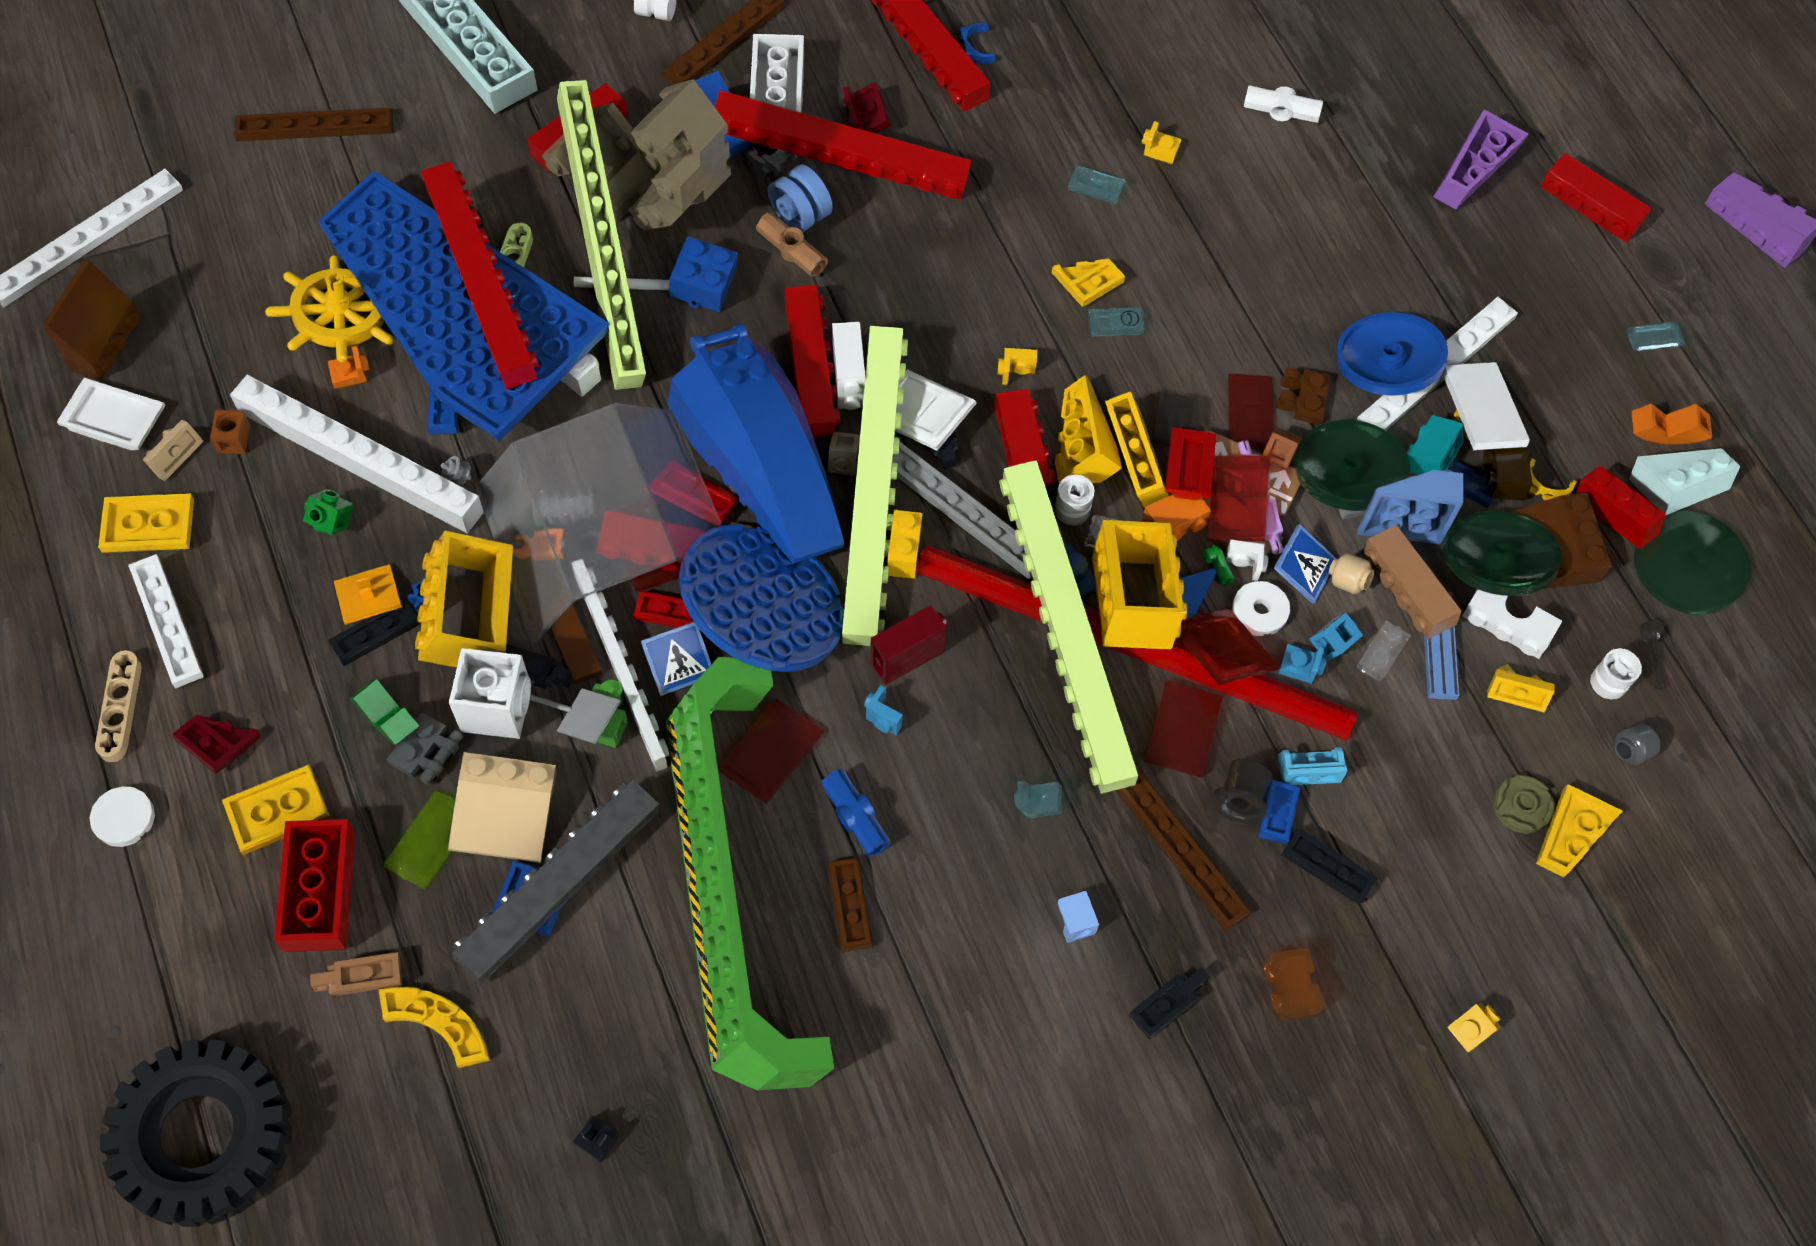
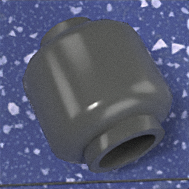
[1614,723,1661,765]

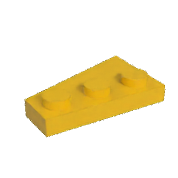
[1535,784,1623,877]

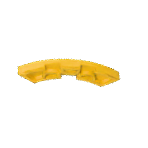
[379,987,490,1068]

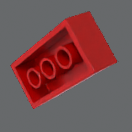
[274,819,356,952]

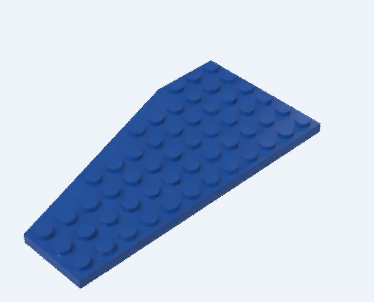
[318,171,610,441]

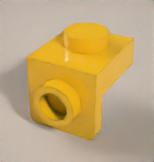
[1447,1003,1502,1053]

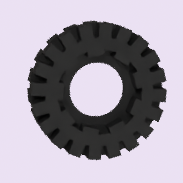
[100,1039,293,1227]

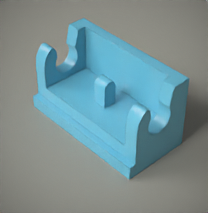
[1278,747,1347,785]

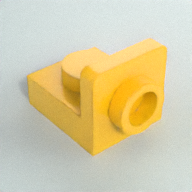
[1142,121,1181,164]
[997,348,1037,385]

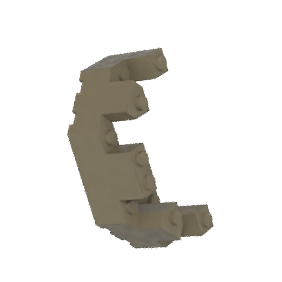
[541,79,731,230]

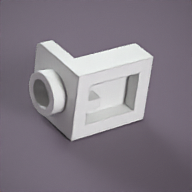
[1225,540,1268,581]

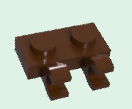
[1276,367,1331,425]

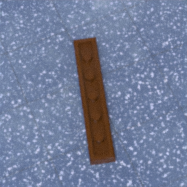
[234,108,393,141]
[1116,770,1252,932]

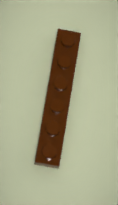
[662,0,784,85]

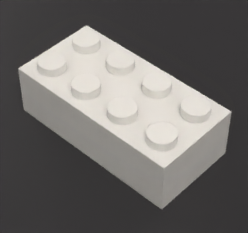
[750,34,804,113]

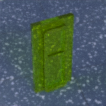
[383,790,456,890]

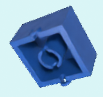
[669,236,738,313]

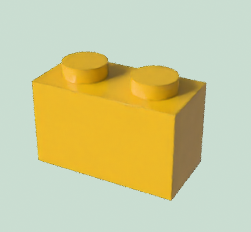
[887,510,922,579]

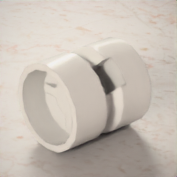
[634,0,677,22]
[1054,474,1095,526]
[1590,648,1642,700]

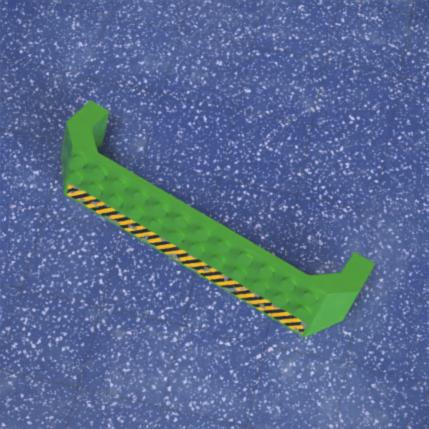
[666,657,834,1090]

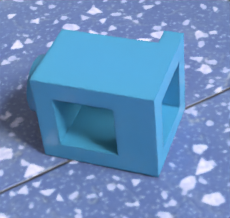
[1309,612,1363,662]

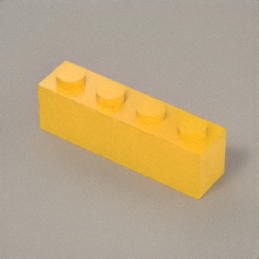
[1105,391,1170,508]

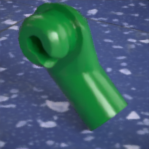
[1202,545,1234,585]

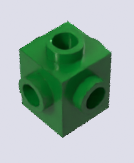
[303,490,354,535]

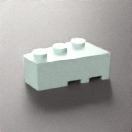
[1629,448,1740,515]

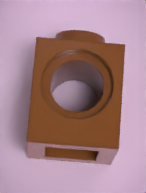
[210,409,251,454]
[1262,427,1302,468]

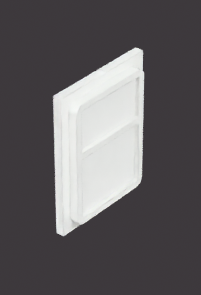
[895,369,976,451]

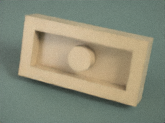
[143,420,203,481]

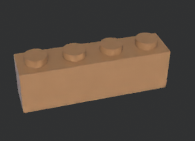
[1364,525,1462,639]

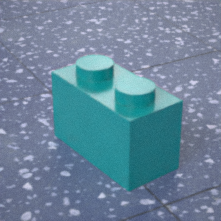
[1407,415,1464,475]

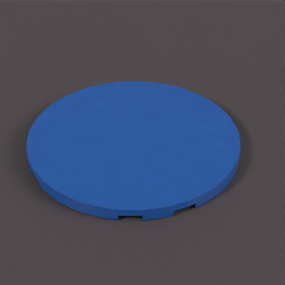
[679,524,844,672]

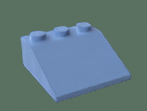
[1357,469,1463,544]

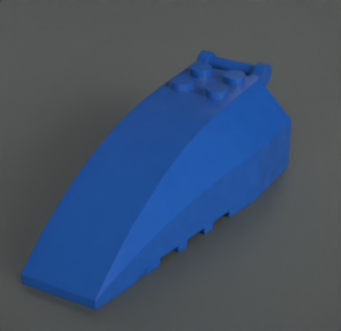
[667,324,844,564]

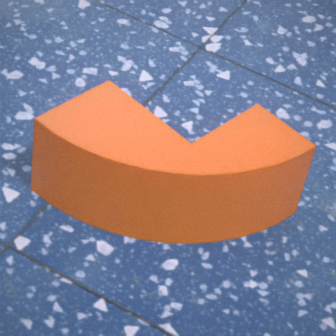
[1632,403,1712,445]

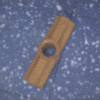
[756,212,828,277]

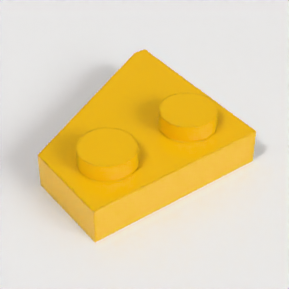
[1052,259,1125,307]

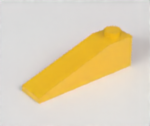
[1055,375,1122,483]

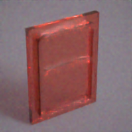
[1179,608,1279,685]

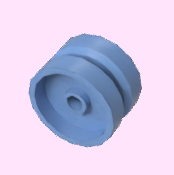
[767,164,833,233]

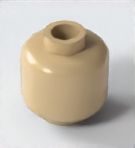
[1329,553,1374,594]

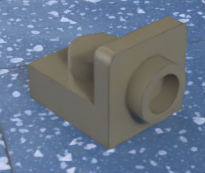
[828,432,860,476]

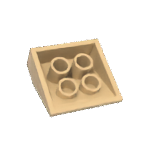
[448,752,556,863]

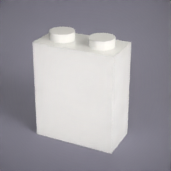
[832,322,865,410]

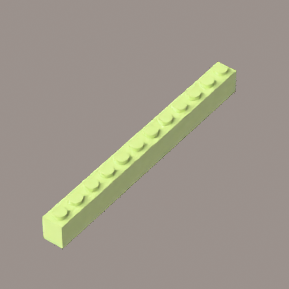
[557,80,646,390]
[842,326,908,646]
[999,460,1138,794]

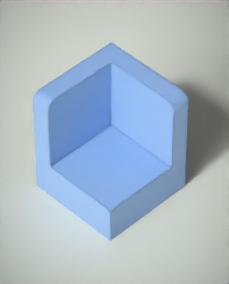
[1057,891,1099,943]

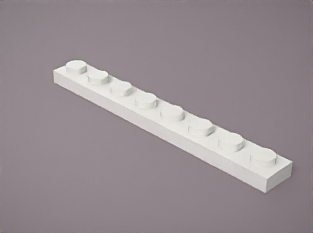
[0,169,183,308]
[1356,297,1518,440]
[572,560,670,772]

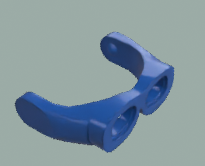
[959,22,996,64]

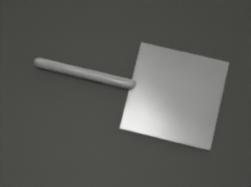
[530,688,621,744]

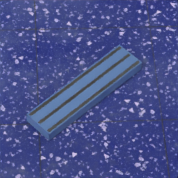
[1424,592,1459,700]

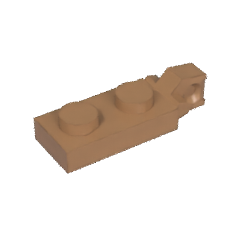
[310,952,402,996]

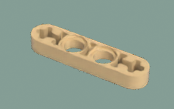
[95,650,142,762]

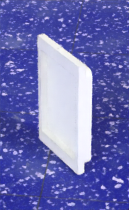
[57,378,165,450]

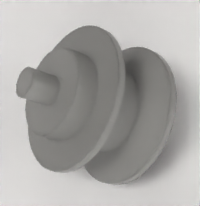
[441,456,471,486]

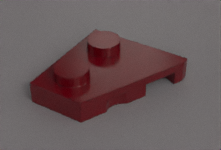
[172,715,261,775]

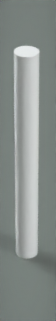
[574,277,669,290]

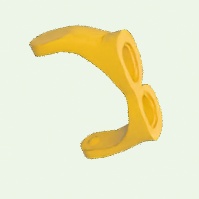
[1528,458,1577,501]

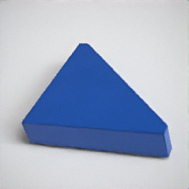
[1179,568,1217,631]

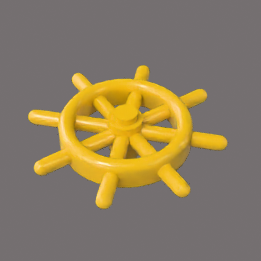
[265,255,394,363]

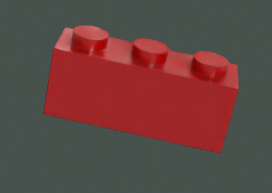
[1577,465,1666,549]

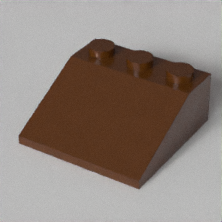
[43,259,140,381]
[1497,493,1612,591]

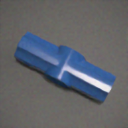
[821,769,891,857]

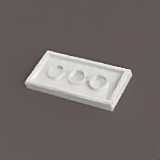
[1442,362,1530,450]

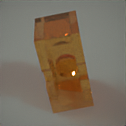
[1264,947,1324,1022]

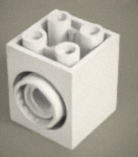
[449,648,531,739]

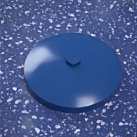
[1337,312,1448,396]

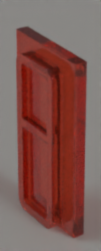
[1228,374,1273,448]

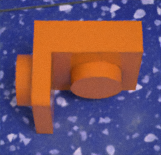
[328,346,370,389]

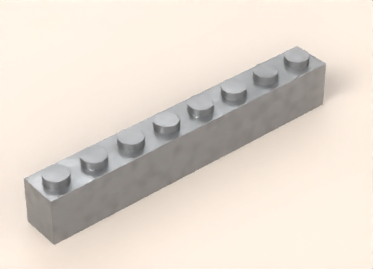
[452,779,659,985]

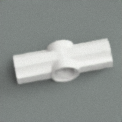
[1243,85,1323,123]

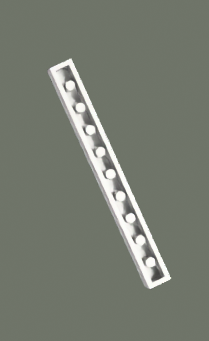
[230,375,484,534]

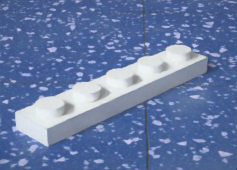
[129,554,204,689]

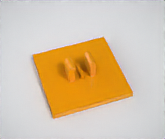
[334,564,402,625]

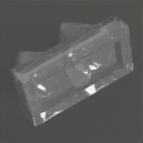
[1356,620,1411,682]

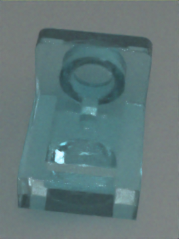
[1014,780,1062,818]

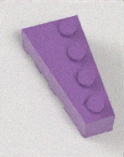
[1433,109,1529,209]
[1705,172,1816,268]

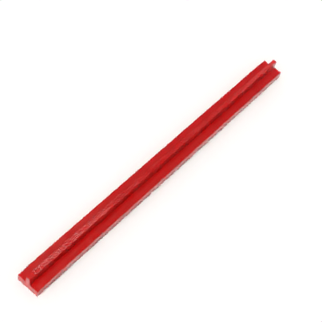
[916,545,1358,741]

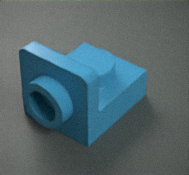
[1278,644,1327,684]

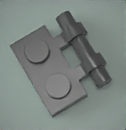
[386,712,464,785]

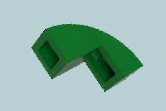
[349,679,419,745]

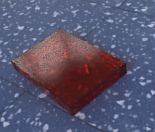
[1144,680,1223,778]

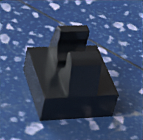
[573,1115,620,1163]

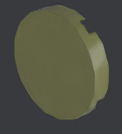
[1493,775,1555,834]

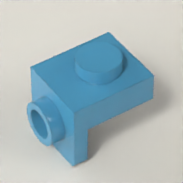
[864,685,903,735]

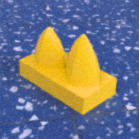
[1487,664,1555,713]

